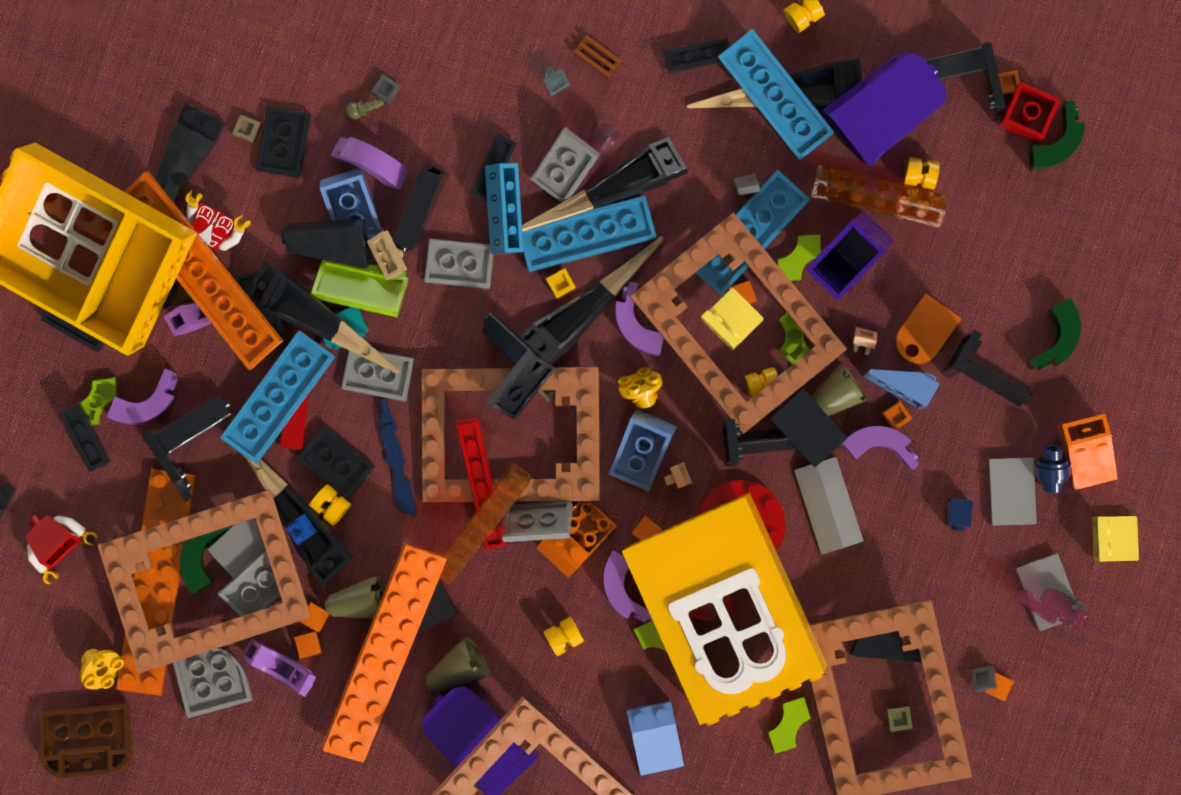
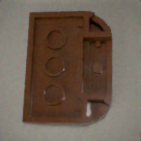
[39,703,133,779]

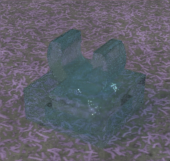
[543,66,570,96]

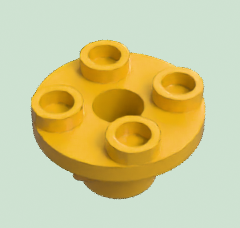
[618,367,662,409]
[80,649,124,689]

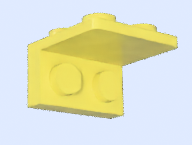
[701,288,763,351]
[1092,516,1139,562]

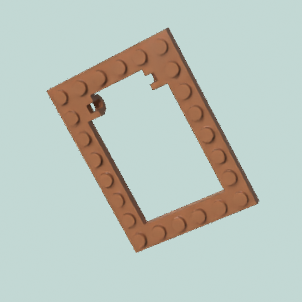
[630,212,847,434]
[422,367,600,502]
[98,490,311,674]
[810,600,972,795]
[431,696,633,795]

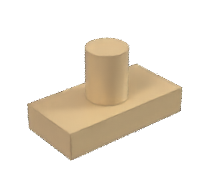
[367,230,407,281]

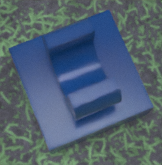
[285,514,317,545]

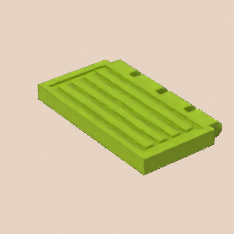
[311,260,408,317]

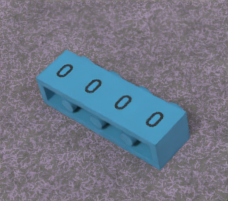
[485,163,523,254]

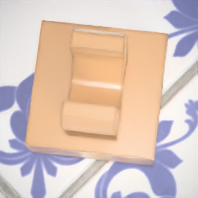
[853,327,877,355]
[664,463,692,488]

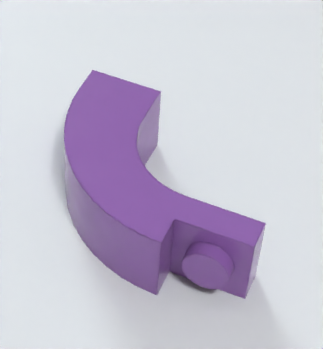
[330,137,410,190]
[616,282,663,357]
[164,303,211,336]
[107,369,178,425]
[841,426,919,471]
[604,551,652,623]
[241,638,316,697]

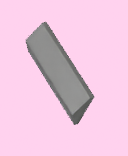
[794,457,863,555]

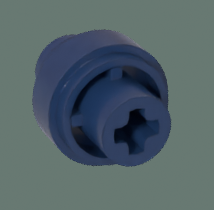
[1035,444,1071,493]

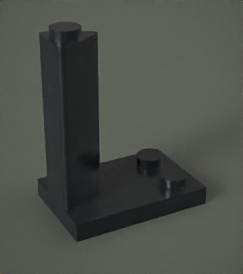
[925,42,1005,116]
[482,312,557,420]
[942,330,1034,407]
[142,395,231,502]
[722,419,797,467]

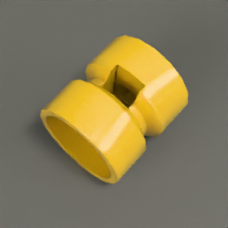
[783,0,825,33]
[903,156,940,190]
[744,367,778,399]
[309,484,352,526]
[543,616,584,657]

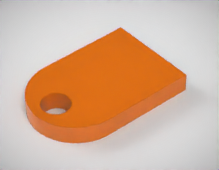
[895,293,962,364]

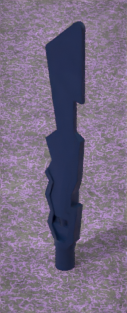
[378,399,417,517]

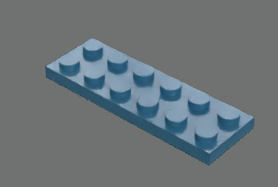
[718,29,835,160]
[695,170,810,296]
[522,196,657,273]
[220,330,335,464]

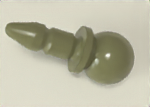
[345,100,384,120]

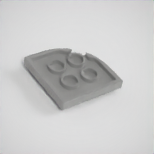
[173,648,254,719]

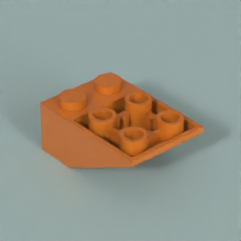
[1057,414,1117,490]
[536,501,617,578]

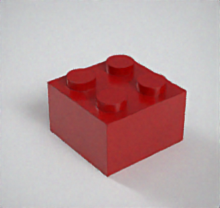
[998,82,1061,144]

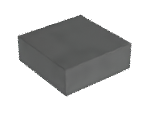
[370,74,401,105]
[734,174,760,195]
[971,665,998,693]

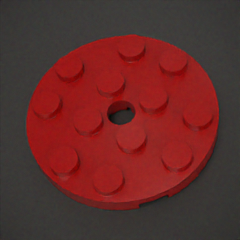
[697,480,785,551]

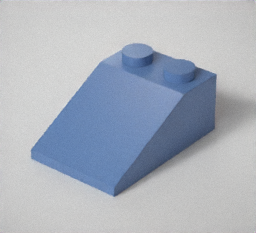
[320,168,383,239]
[863,369,940,410]
[609,409,677,492]
[627,700,684,776]

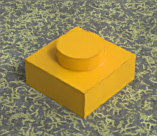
[546,268,576,299]

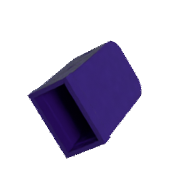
[821,52,946,166]
[806,211,895,301]
[422,685,539,795]

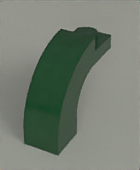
[1029,101,1085,171]
[1027,298,1081,370]
[180,526,232,594]

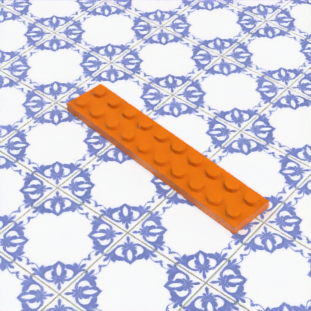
[124,171,283,370]
[116,469,196,696]
[321,543,447,763]

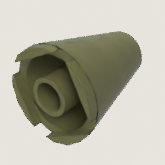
[811,363,867,416]
[325,576,386,620]
[426,637,490,693]

